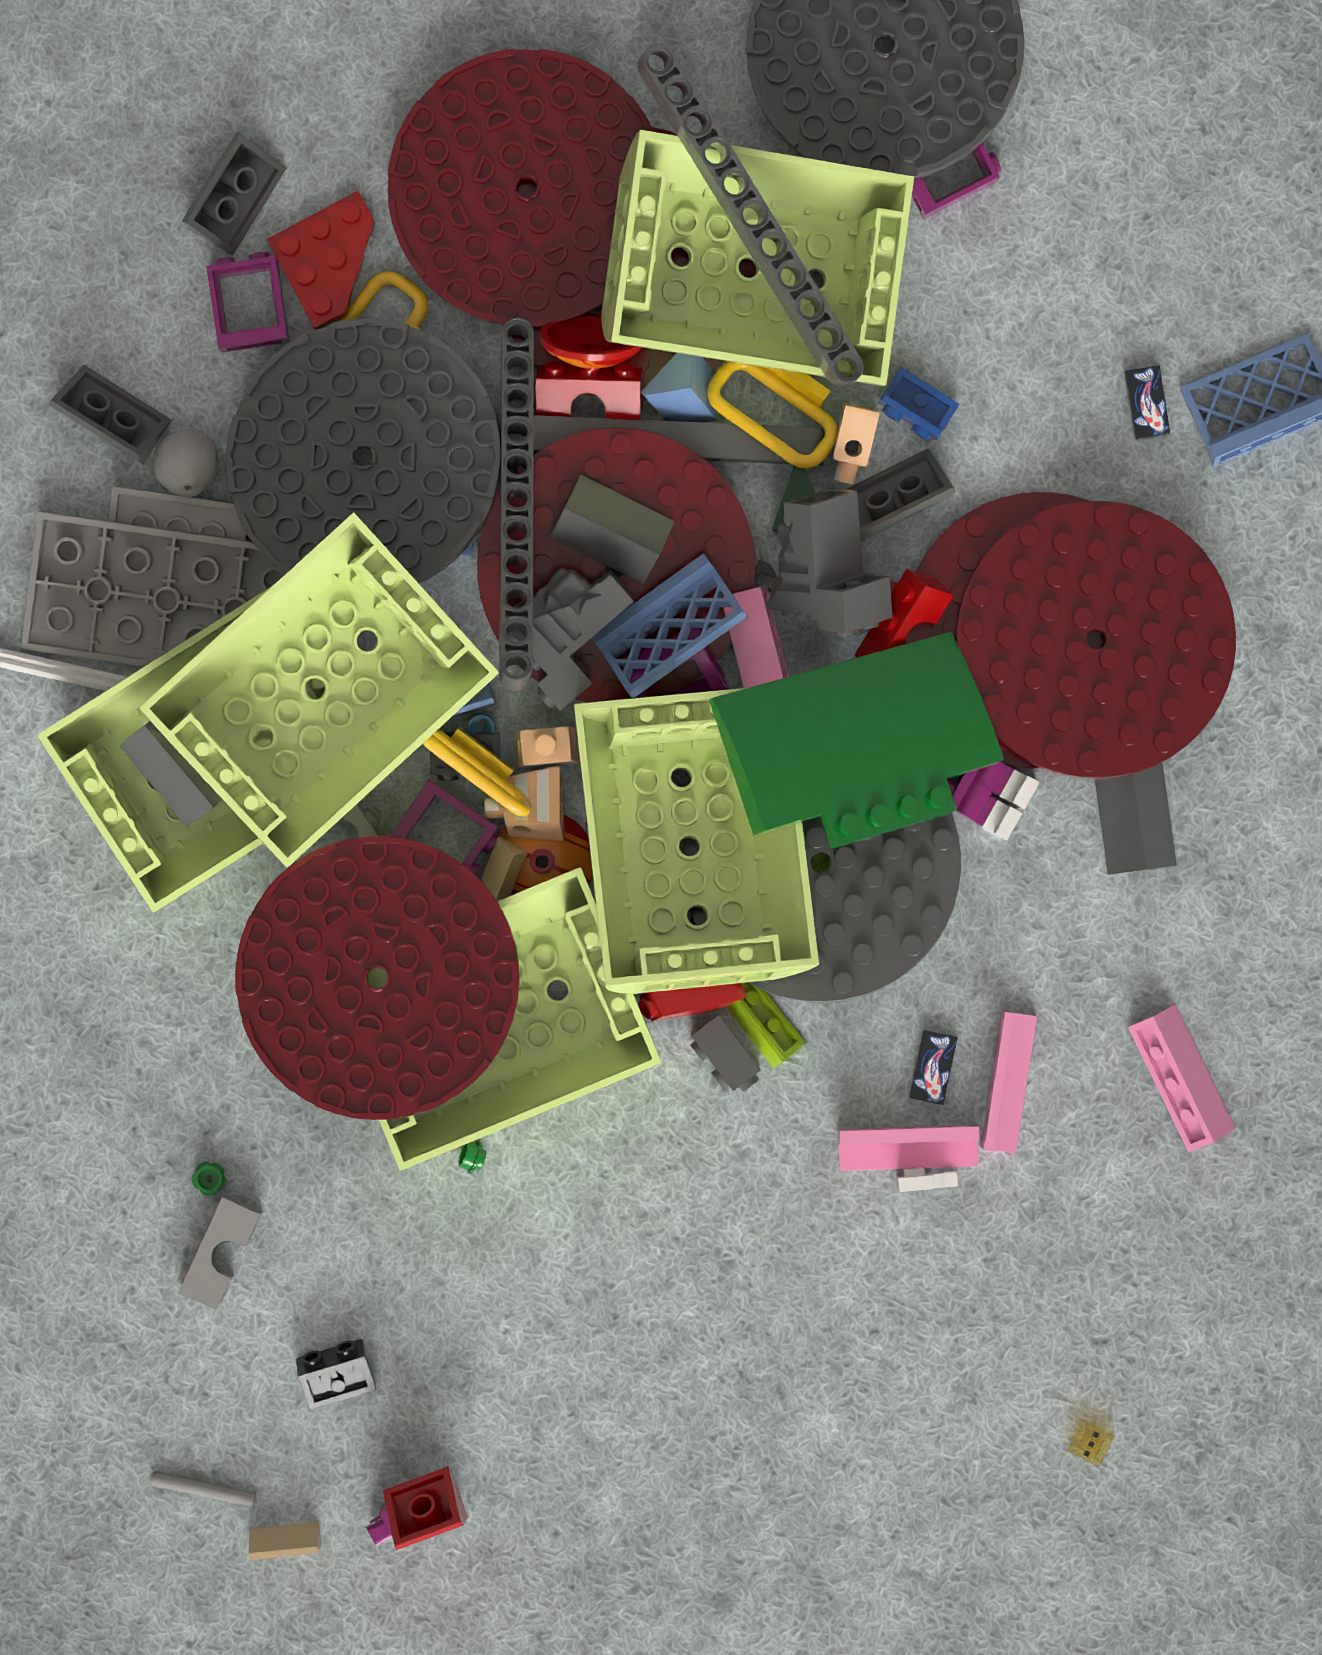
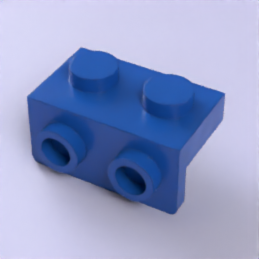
[878,367,960,441]

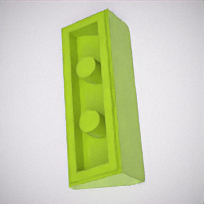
[725,982,806,1068]

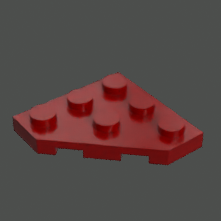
[267,191,376,330]

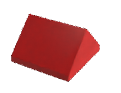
[383,1466,468,1550]

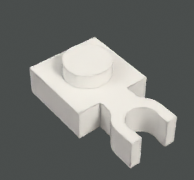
[896,1167,958,1192]

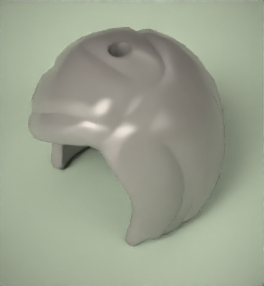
[153,429,218,497]

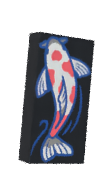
[1124,365,1170,440]
[909,1030,958,1105]

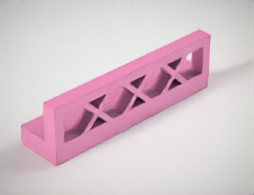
[981,1011,1037,1154]

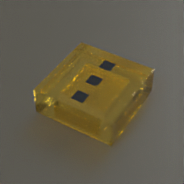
[1068,1419,1115,1467]

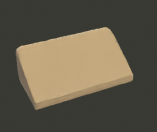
[481,837,527,901]
[248,1522,321,1560]

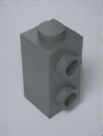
[690,1014,761,1092]

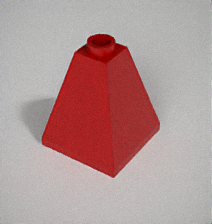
[639,983,748,1022]

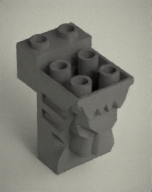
[766,488,892,637]
[507,567,634,711]

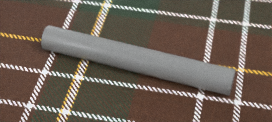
[151,1472,256,1507]

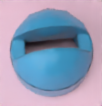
[467,713,495,732]

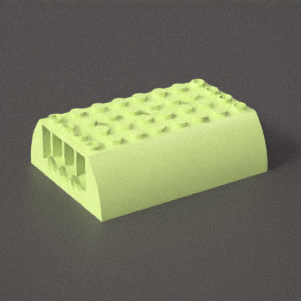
[601,130,914,386]
[139,512,499,868]
[37,586,325,913]
[574,688,819,994]
[368,867,661,1171]

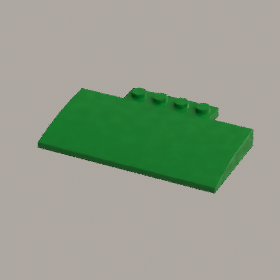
[709,632,1004,849]

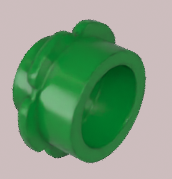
[458,1141,487,1174]
[192,1161,227,1196]

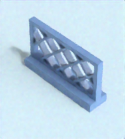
[1180,333,1322,467]
[592,553,748,699]

